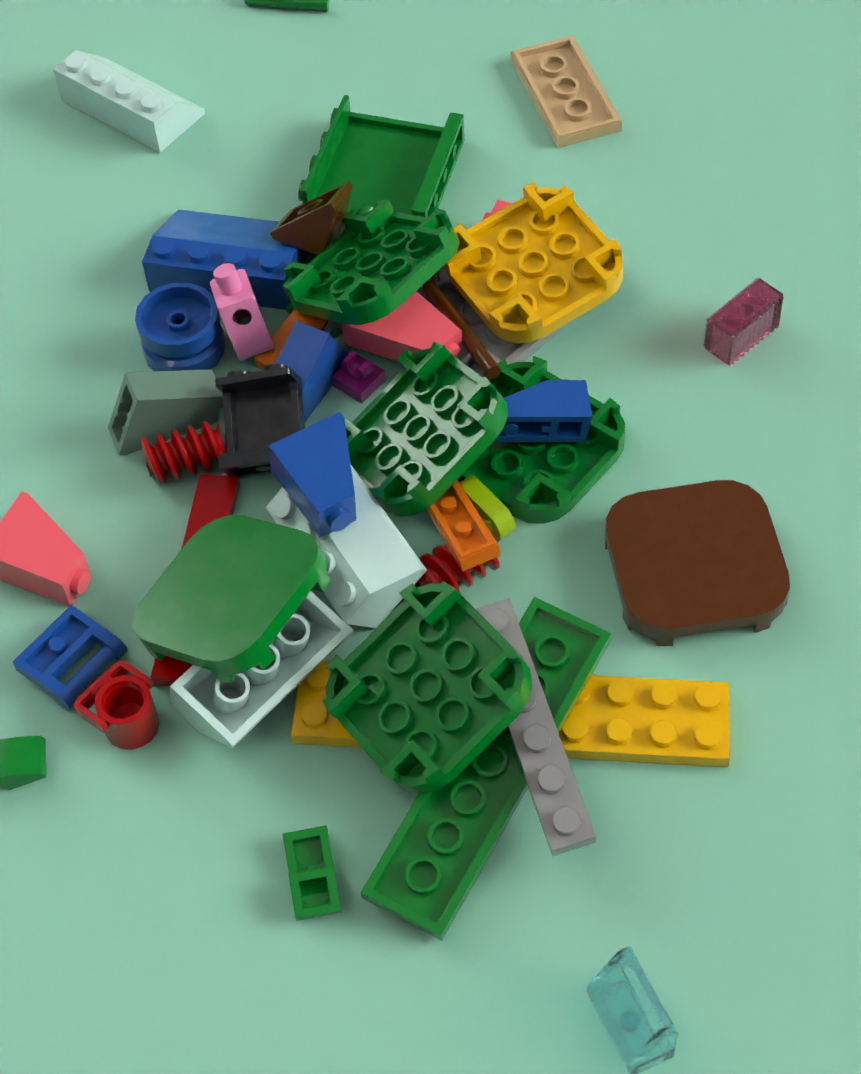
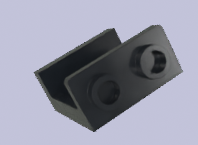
[215,364,305,478]

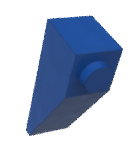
[494,379,592,442]

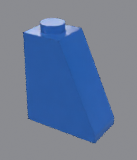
[275,320,349,423]
[268,412,356,538]

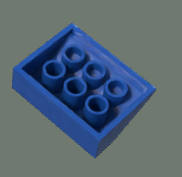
[142,209,308,310]

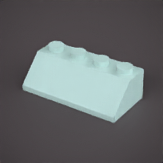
[53,50,205,153]
[266,466,427,628]
[169,591,353,748]

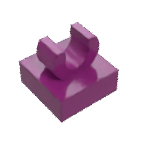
[332,351,386,404]

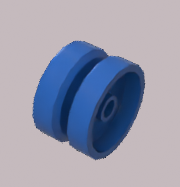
[135,283,225,371]

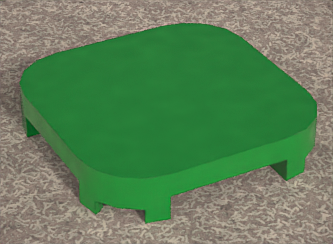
[282,200,460,325]
[344,342,508,516]
[457,356,625,524]
[132,515,331,683]
[323,581,532,794]

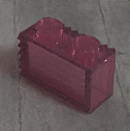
[703,278,784,365]

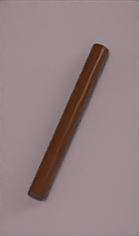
[422,280,501,379]

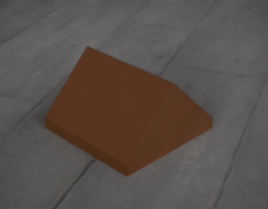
[270,181,353,255]

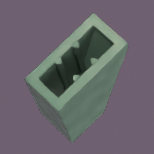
[108,369,223,455]

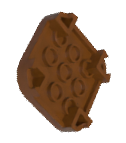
[605,480,790,646]

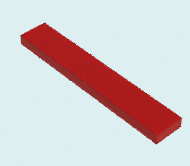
[150,473,240,686]

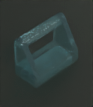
[587,947,678,1074]

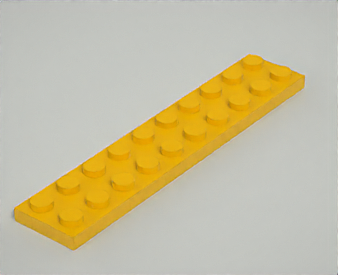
[291,662,730,767]

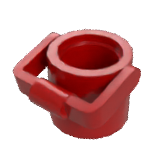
[74,661,160,750]

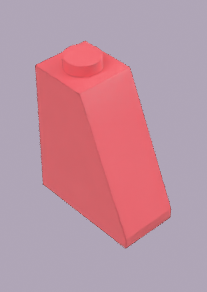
[342,291,462,362]
[0,491,91,606]

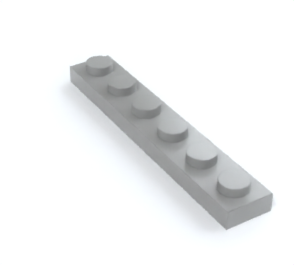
[476,598,596,856]

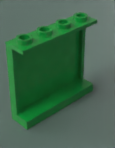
[298,95,465,217]

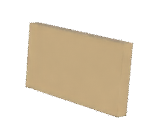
[510,36,622,148]

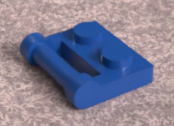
[13,605,128,710]

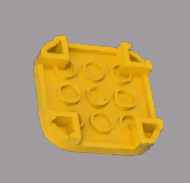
[445,182,623,343]

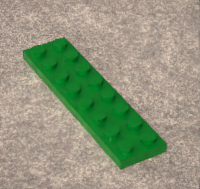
[360,597,611,941]

